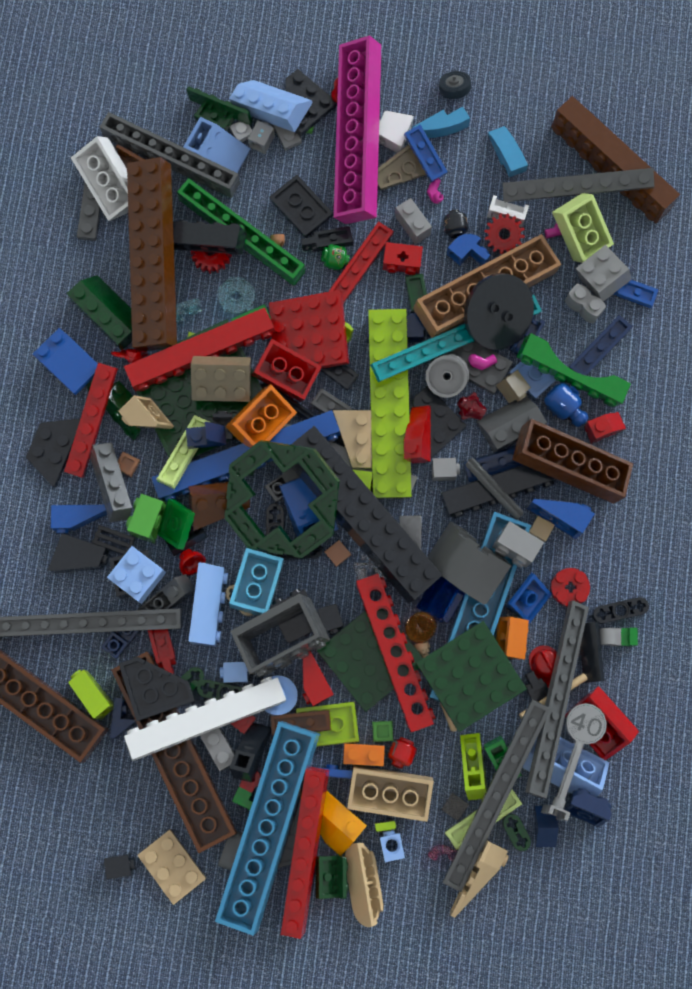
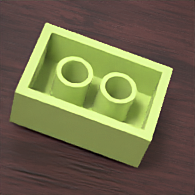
[552,193,614,263]

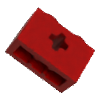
[383,242,423,275]

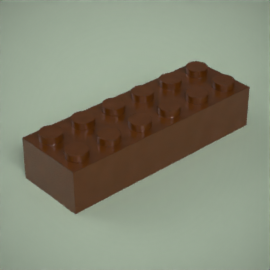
[512,418,633,504]

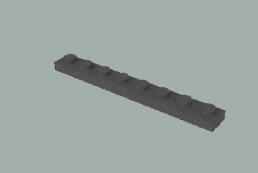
[503,168,654,203]

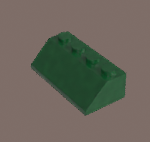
[66,275,132,350]

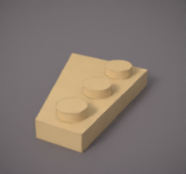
[333,410,372,468]

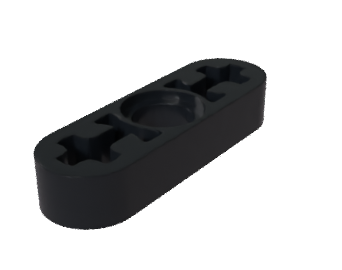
[592,597,649,624]

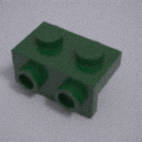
[316,855,348,899]

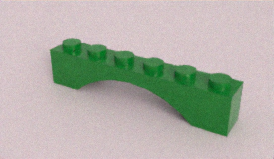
[517,333,631,407]

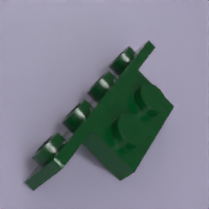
[186,86,252,131]
[86,379,141,441]

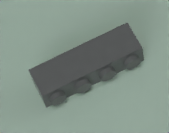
[90,442,132,523]

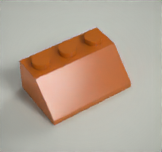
[225,385,297,448]

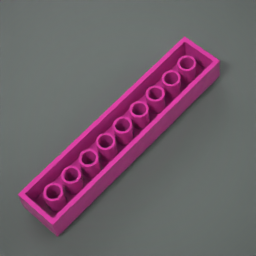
[334,35,381,224]

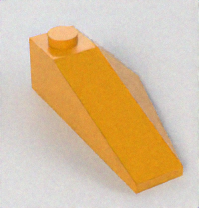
[300,791,367,856]

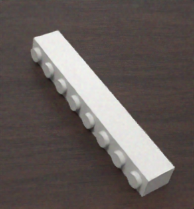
[124,677,286,762]

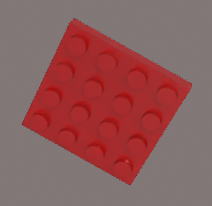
[269,290,349,368]

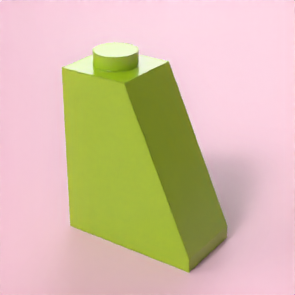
[68,669,114,720]

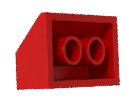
[251,339,322,402]
[565,686,639,760]

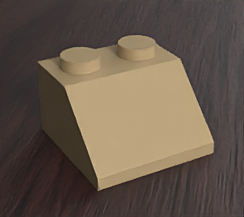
[118,395,174,429]

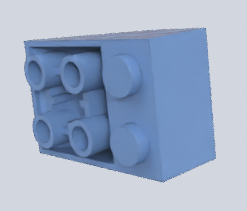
[183,117,251,173]

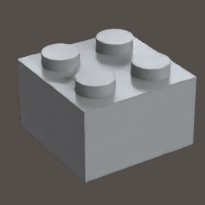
[576,245,632,302]
[492,521,544,568]

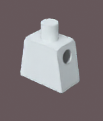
[379,111,414,153]

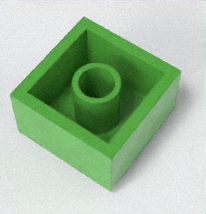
[126,494,166,544]

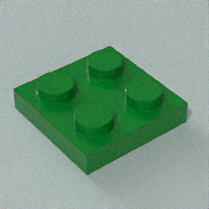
[157,499,195,550]

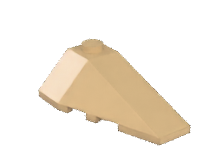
[449,840,509,918]

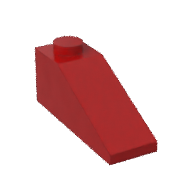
[404,406,431,464]
[302,651,334,707]

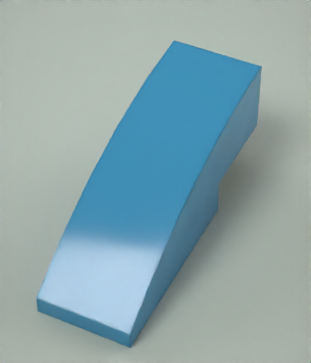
[412,107,470,138]
[488,126,528,178]

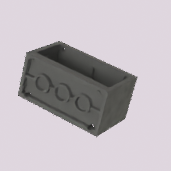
[230,594,330,678]

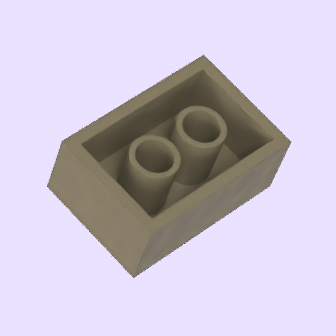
[191,356,251,402]

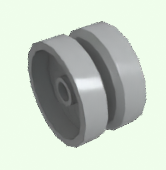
[426,354,469,398]

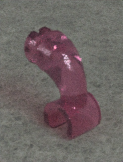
[428,845,457,861]

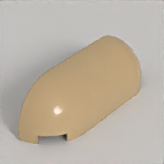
[345,843,383,927]

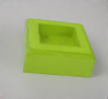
[375,820,396,832]

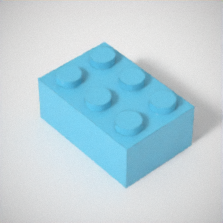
[229,548,284,616]

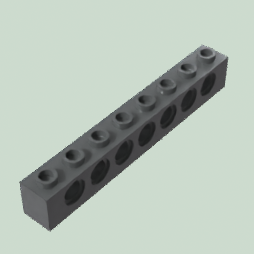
[100,112,240,198]

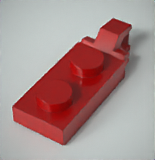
[148,629,177,675]

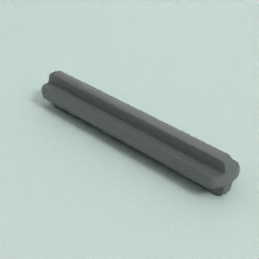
[465,458,524,520]

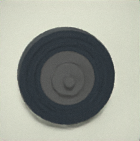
[439,71,471,99]

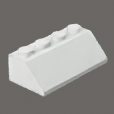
[71,136,128,221]

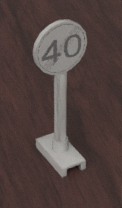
[541,703,607,821]

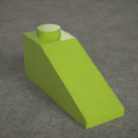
[460,733,487,801]

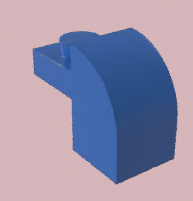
[446,234,490,266]

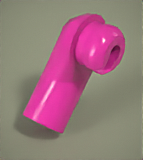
[427,179,444,204]
[545,222,562,238]
[468,354,497,370]

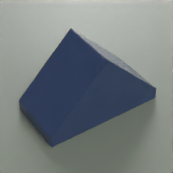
[534,806,559,847]

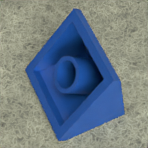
[505,572,552,624]

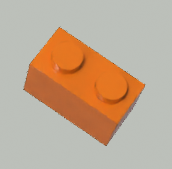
[496,617,529,660]
[343,743,385,766]

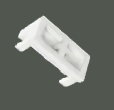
[487,195,529,227]

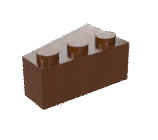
[188,480,250,531]

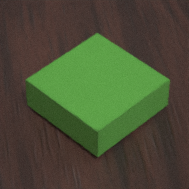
[372,721,393,742]

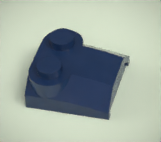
[563,788,612,827]

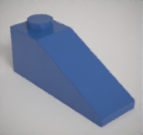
[51,505,107,534]

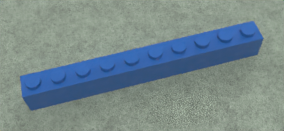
[151,410,341,503]

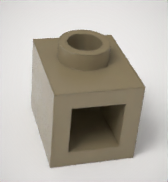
[496,370,531,403]

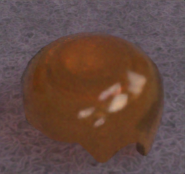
[405,612,437,643]

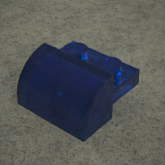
[416,577,465,623]

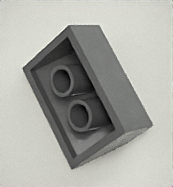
[476,396,547,453]

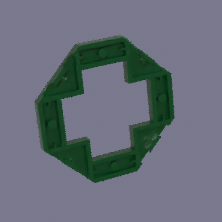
[225,440,340,558]

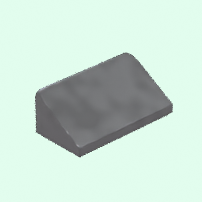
[399,515,422,549]

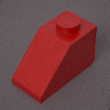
[584,412,626,444]

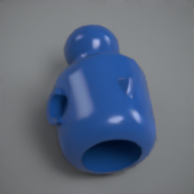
[544,382,589,427]

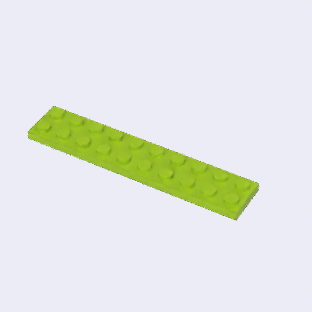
[368,309,412,498]

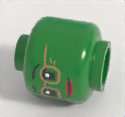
[321,244,350,270]

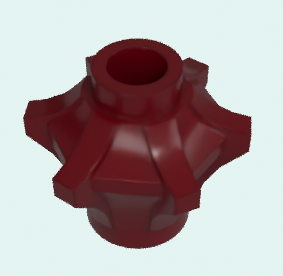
[457,392,487,420]

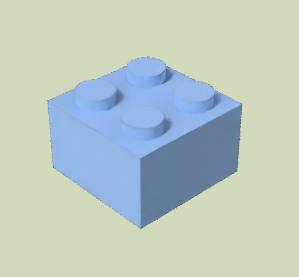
[107,546,166,604]

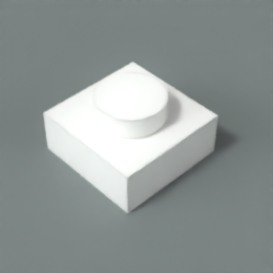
[230,121,252,142]

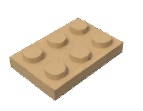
[137,829,206,905]

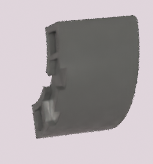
[428,521,511,604]

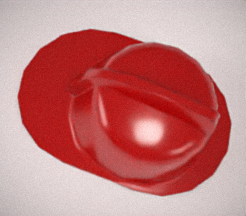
[529,645,557,688]

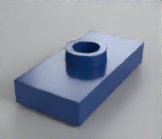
[316,764,352,779]

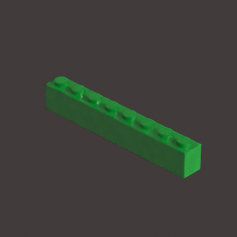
[177,178,305,286]

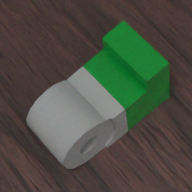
[599,628,638,647]

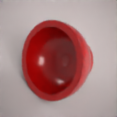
[179,549,206,576]

